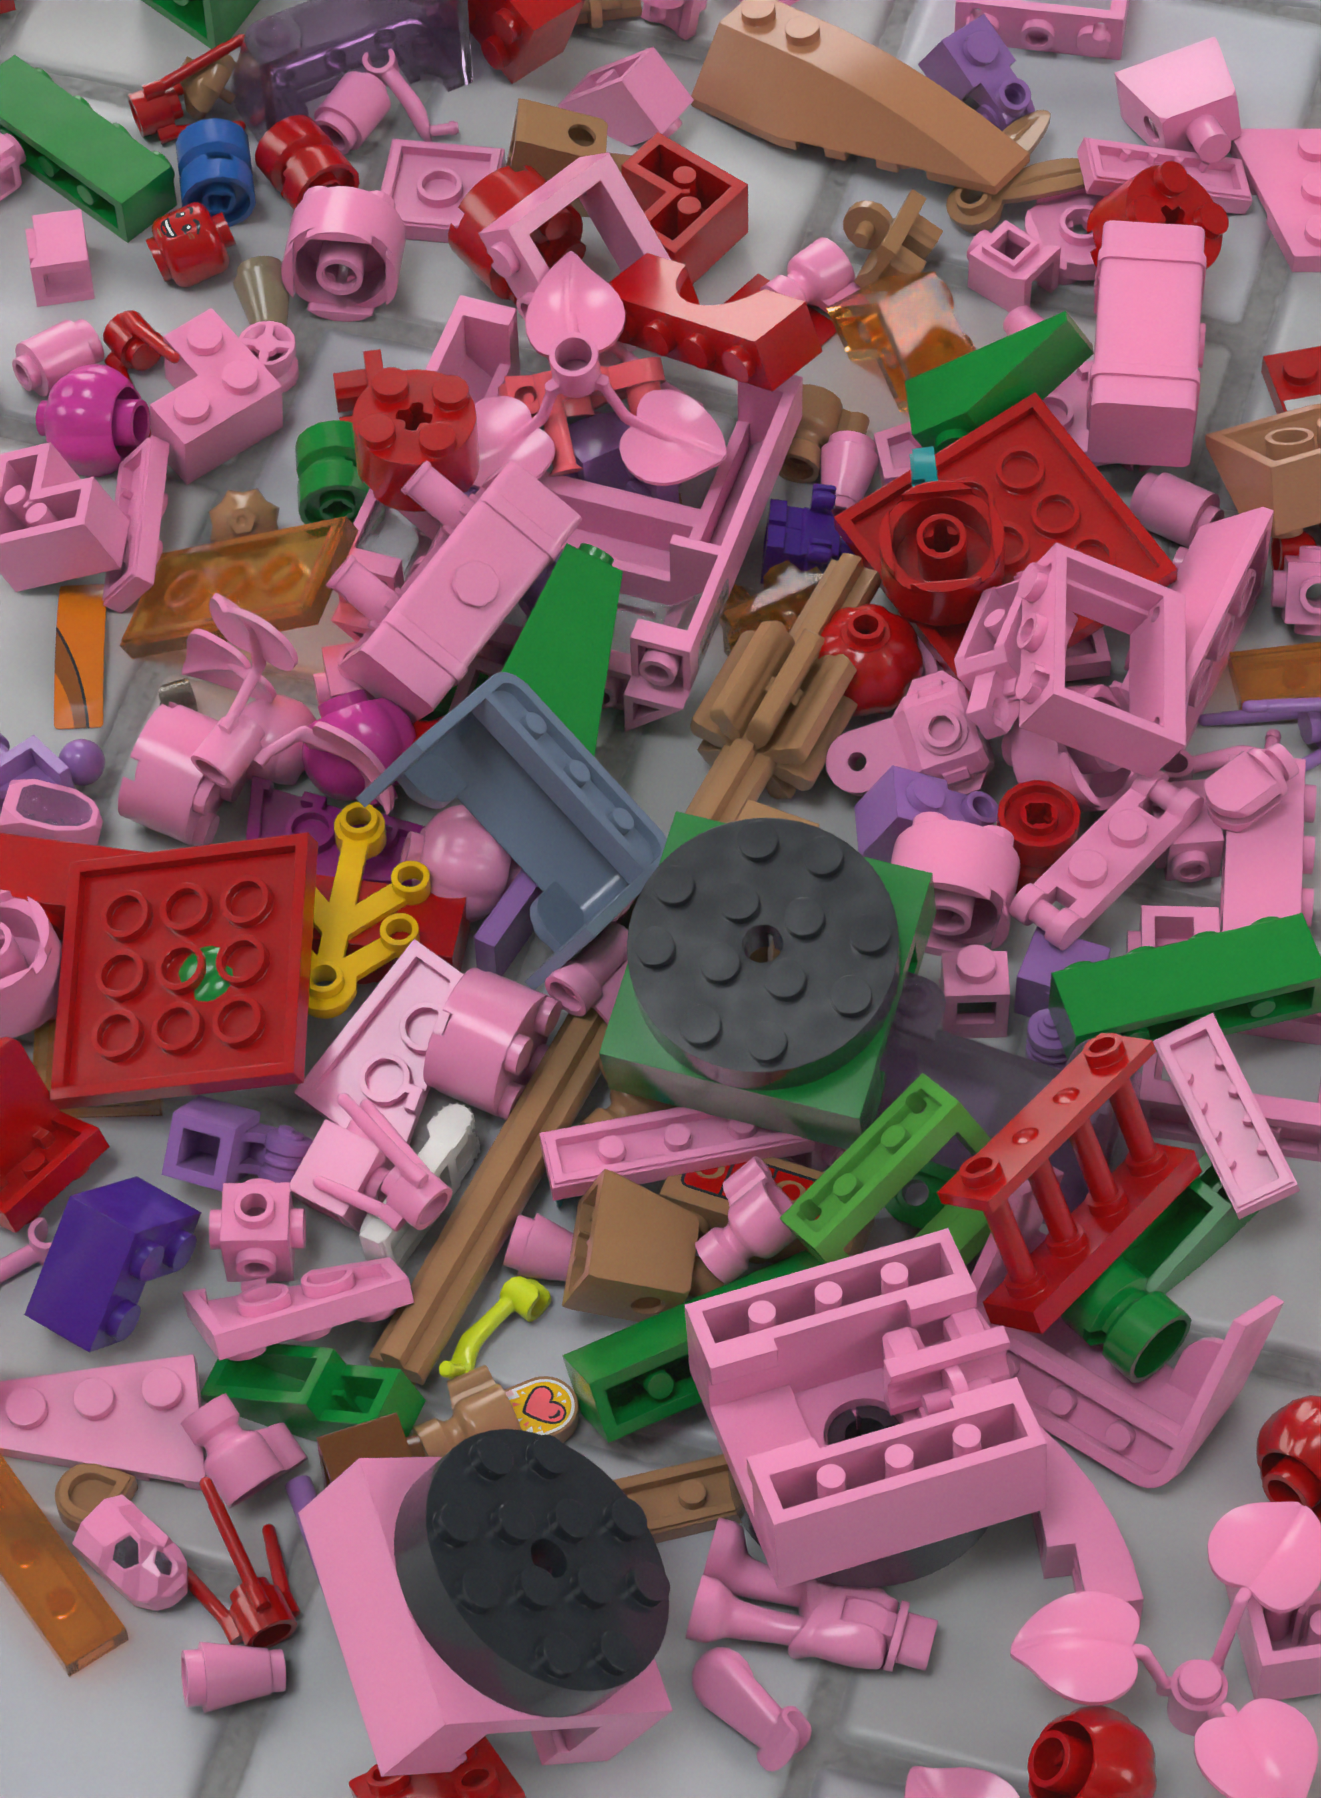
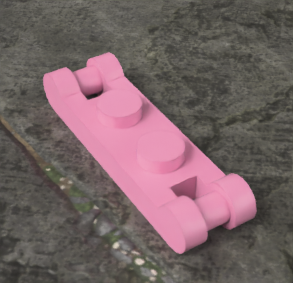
[1009,770,1204,951]

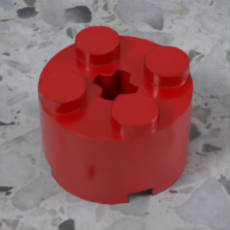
[1087,161,1229,269]
[448,165,586,306]
[352,367,480,512]
[879,480,1005,626]

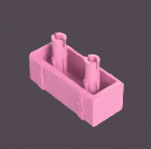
[1086,220,1207,472]
[325,460,583,724]

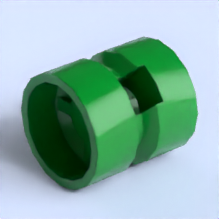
[295,420,377,535]
[1061,1255,1192,1383]

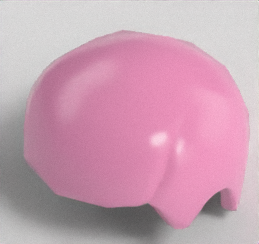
[242,695,316,785]

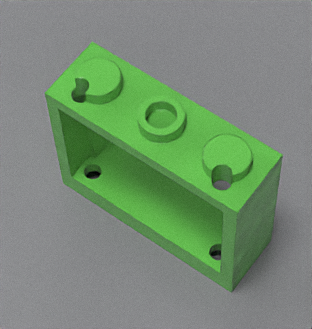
[780,1073,991,1266]

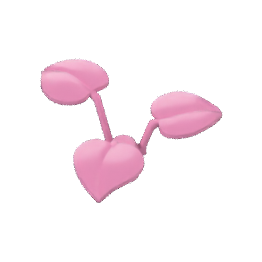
[471,251,727,489]
[182,593,394,815]
[1010,1502,1321,1798]

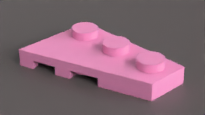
[1229,129,1321,272]
[182,1257,414,1361]

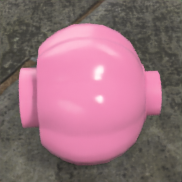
[400,804,522,923]

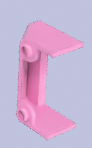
[971,1167,1284,1488]

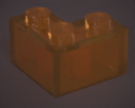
[826,271,976,412]

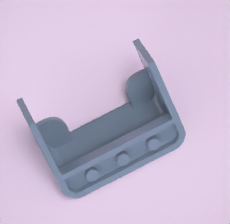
[356,672,667,990]

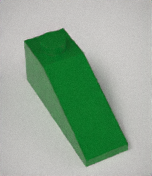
[905,311,1094,454]

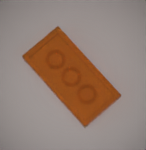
[119,516,359,659]

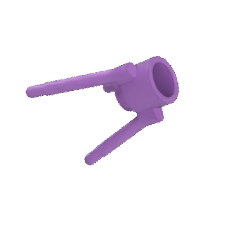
[1198,697,1321,772]

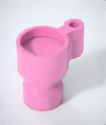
[760,237,873,325]
[695,1156,797,1284]
[181,1393,308,1508]

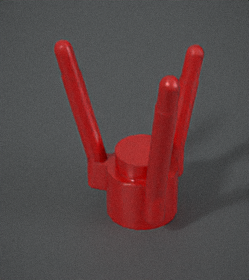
[127,34,247,144]
[103,310,180,438]
[164,1477,301,1648]

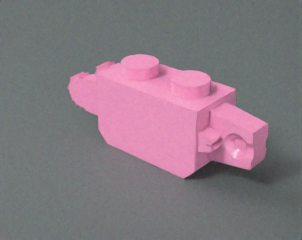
[954,571,1078,740]

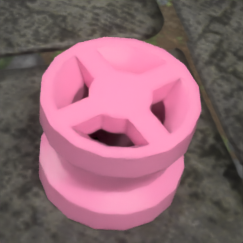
[239,321,299,393]

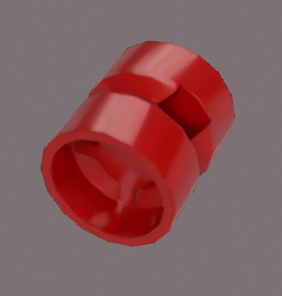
[255,115,360,210]
[997,780,1081,894]

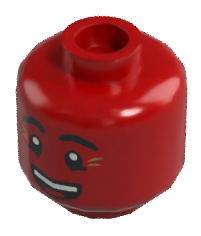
[146,202,236,288]

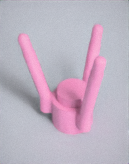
[313,1093,452,1232]

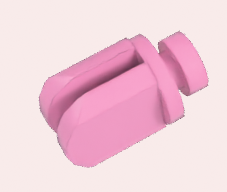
[1204,743,1299,832]

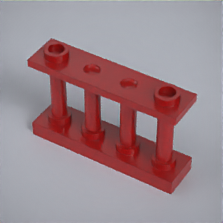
[937,1033,1202,1335]

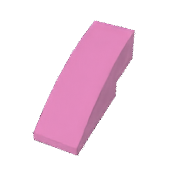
[1031,1425,1144,1629]

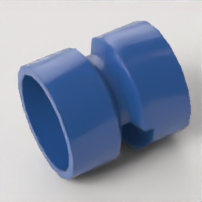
[175,118,256,227]

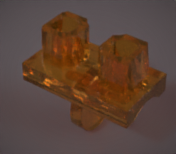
[715,560,823,656]

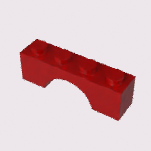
[608,253,823,392]

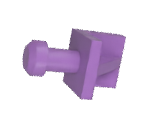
[0,733,105,814]

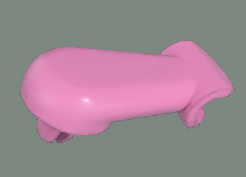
[692,1647,812,1771]

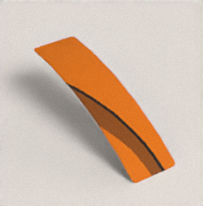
[54,584,106,729]

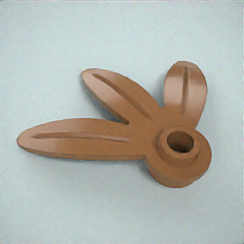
[946,110,1085,233]

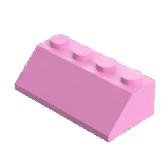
[1110,507,1274,750]

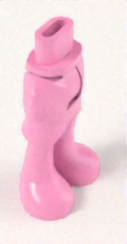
[686,1517,938,1672]

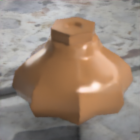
[180,55,236,119]
[208,488,281,561]

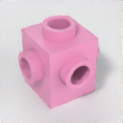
[1271,546,1321,636]
[209,1178,306,1282]

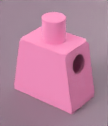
[1115,37,1241,163]

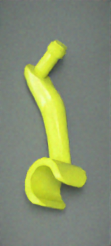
[439,1276,552,1379]

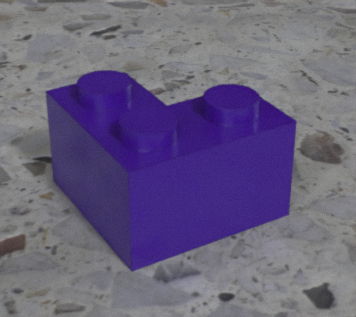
[24,1176,202,1353]

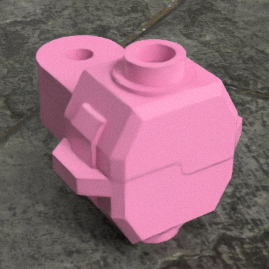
[826,670,995,797]

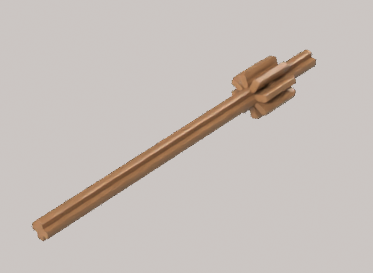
[369,553,881,1386]

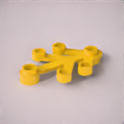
[308,802,431,1019]

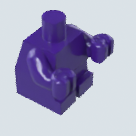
[760,484,855,588]

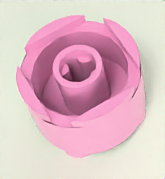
[281,186,406,322]
[1001,684,1138,812]
[118,701,247,846]
[891,812,1020,956]
[0,890,62,1038]
[423,968,562,1120]

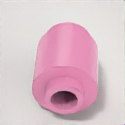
[314,71,391,155]
[12,319,104,397]
[1129,472,1224,548]

